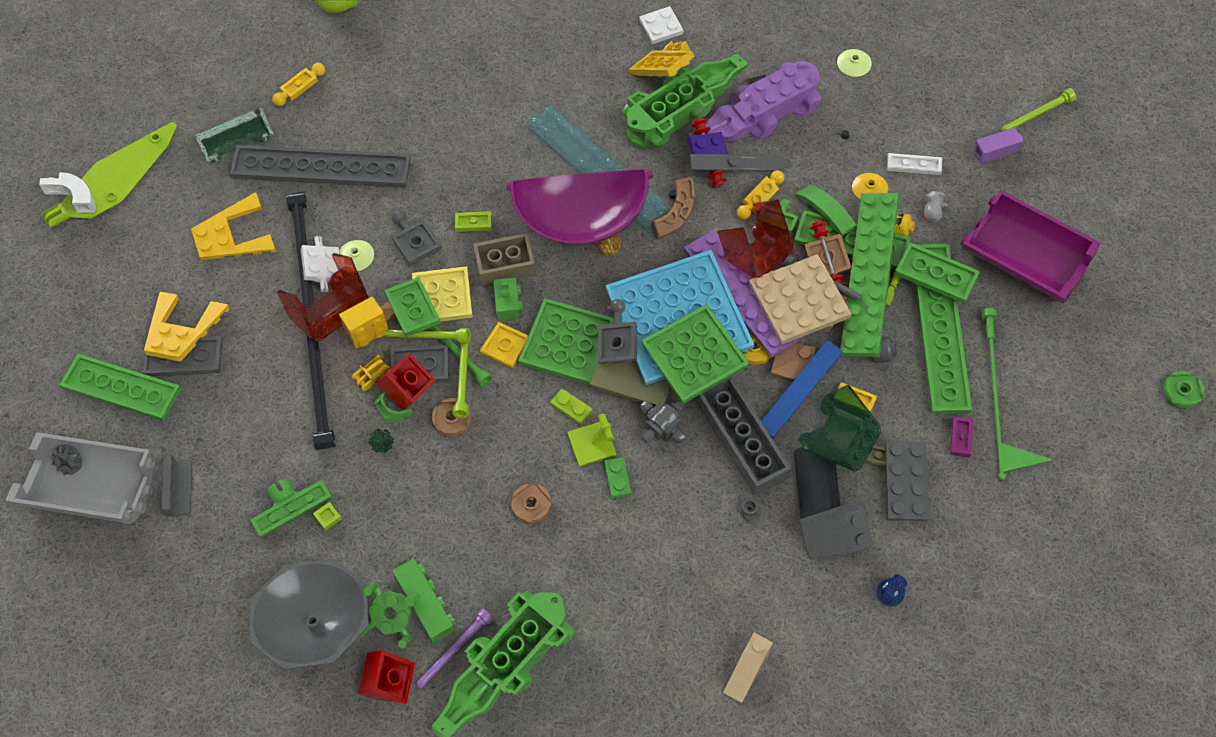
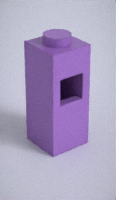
[973,128,1023,163]

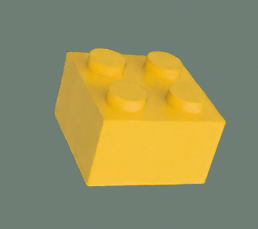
[339,296,389,349]

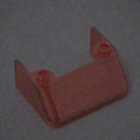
[717,199,793,278]
[277,253,369,341]

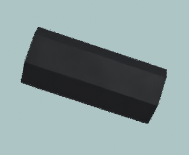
[794,444,841,519]

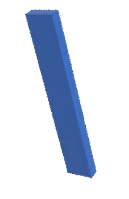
[761,340,843,439]

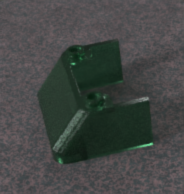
[194,107,274,164]

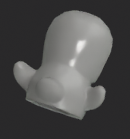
[924,191,948,223]

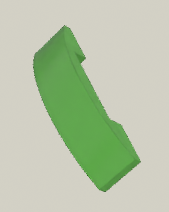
[795,185,856,236]

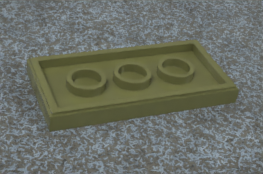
[590,361,671,407]

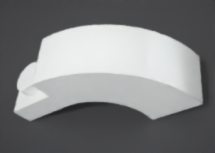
[39,172,96,213]

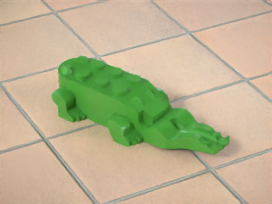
[622,54,748,147]
[432,591,575,737]

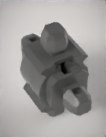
[640,400,686,444]

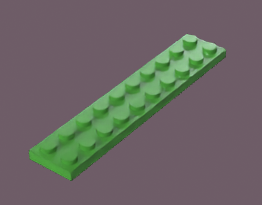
[841,193,899,357]
[915,244,972,414]

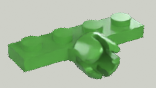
[250,479,332,538]

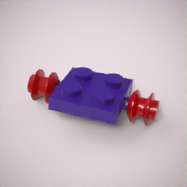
[687,118,729,188]

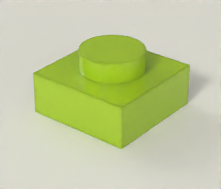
[313,502,342,531]

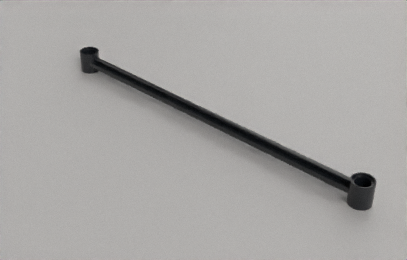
[286,192,336,451]

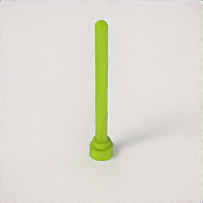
[1002,88,1076,132]
[385,328,471,344]
[453,343,469,418]

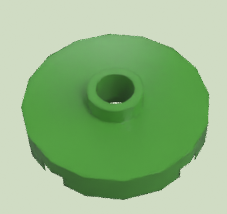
[1163,371,1204,409]

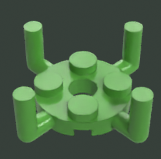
[358,582,420,649]

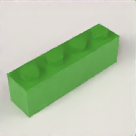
[392,559,456,644]

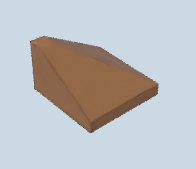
[380,301,396,323]

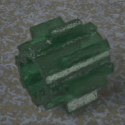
[368,428,394,453]

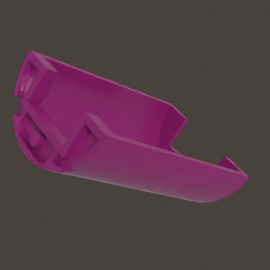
[960,190,1101,304]

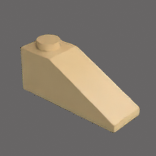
[723,633,773,704]

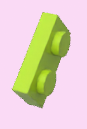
[455,211,492,232]
[550,389,593,425]

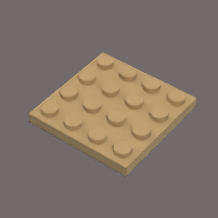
[749,254,852,344]

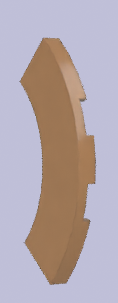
[652,177,695,239]

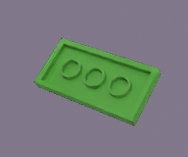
[894,242,980,304]

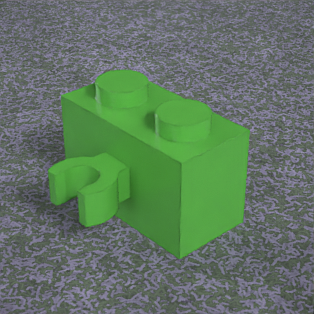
[493,277,523,321]

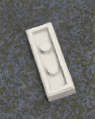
[887,153,942,175]

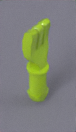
[886,272,901,306]

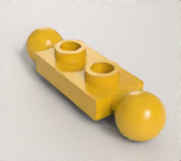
[272,63,325,106]
[737,170,785,220]

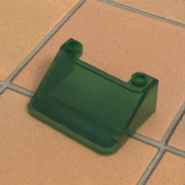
[798,385,881,472]

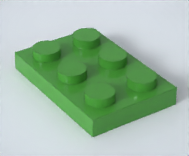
[384,277,441,337]

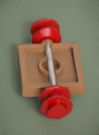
[805,220,851,286]

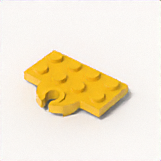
[628,41,695,77]

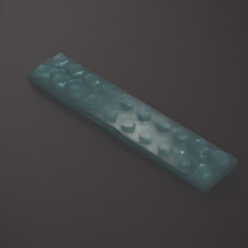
[525,104,672,232]

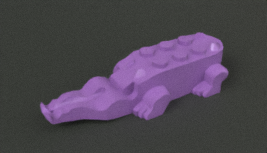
[689,61,822,141]

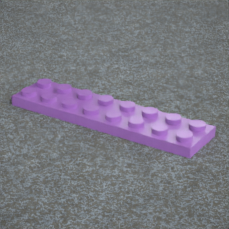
[684,230,803,358]

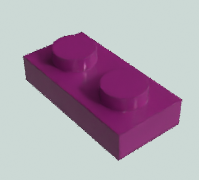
[950,416,974,458]

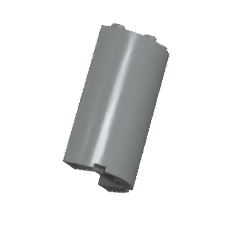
[5,432,155,524]

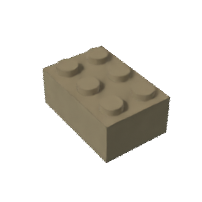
[473,233,536,286]

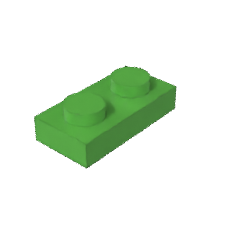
[604,457,631,499]

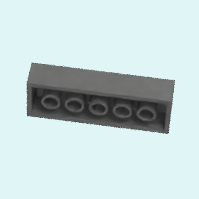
[696,376,791,496]

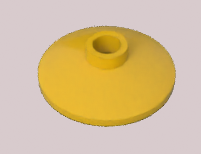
[852,173,888,200]

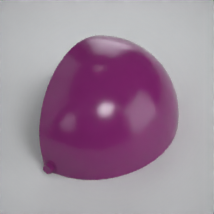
[506,169,653,245]

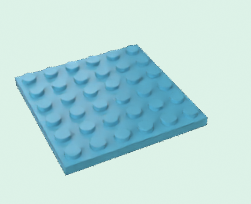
[605,250,754,385]

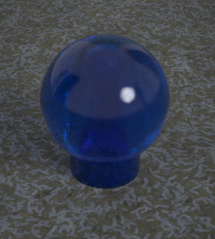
[876,574,907,607]

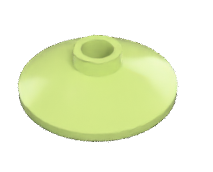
[837,49,872,77]
[339,240,374,272]

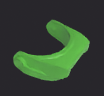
[374,392,413,423]

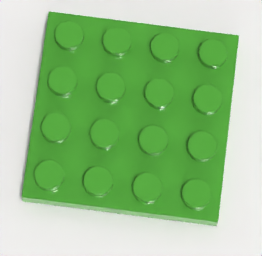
[518,298,614,385]
[641,304,749,404]

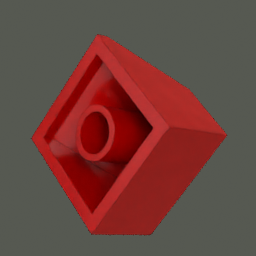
[376,352,435,411]
[358,650,415,704]

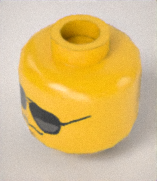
[895,212,915,236]

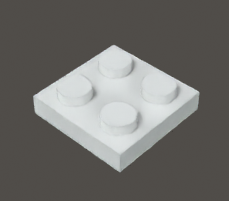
[639,6,684,44]

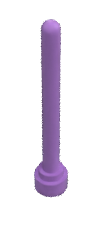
[416,608,494,689]

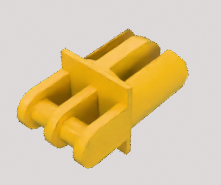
[352,355,391,392]

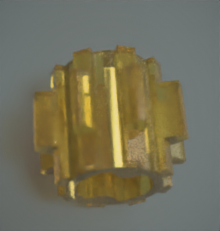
[599,236,623,256]

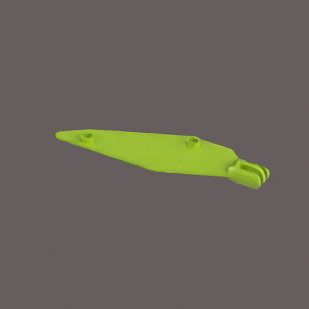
[41,122,177,228]

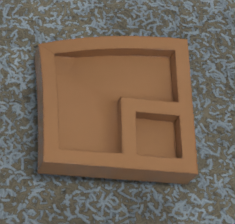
[771,344,816,381]

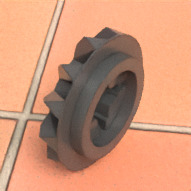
[50,445,82,475]

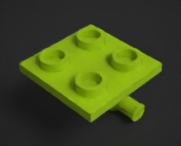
[567,414,617,467]

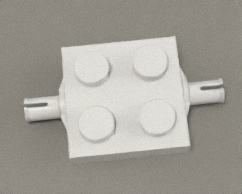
[301,236,342,292]

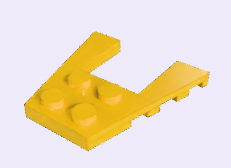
[191,192,276,260]
[144,292,229,362]

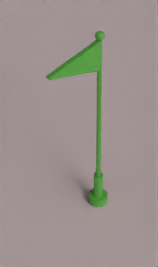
[981,308,1052,480]

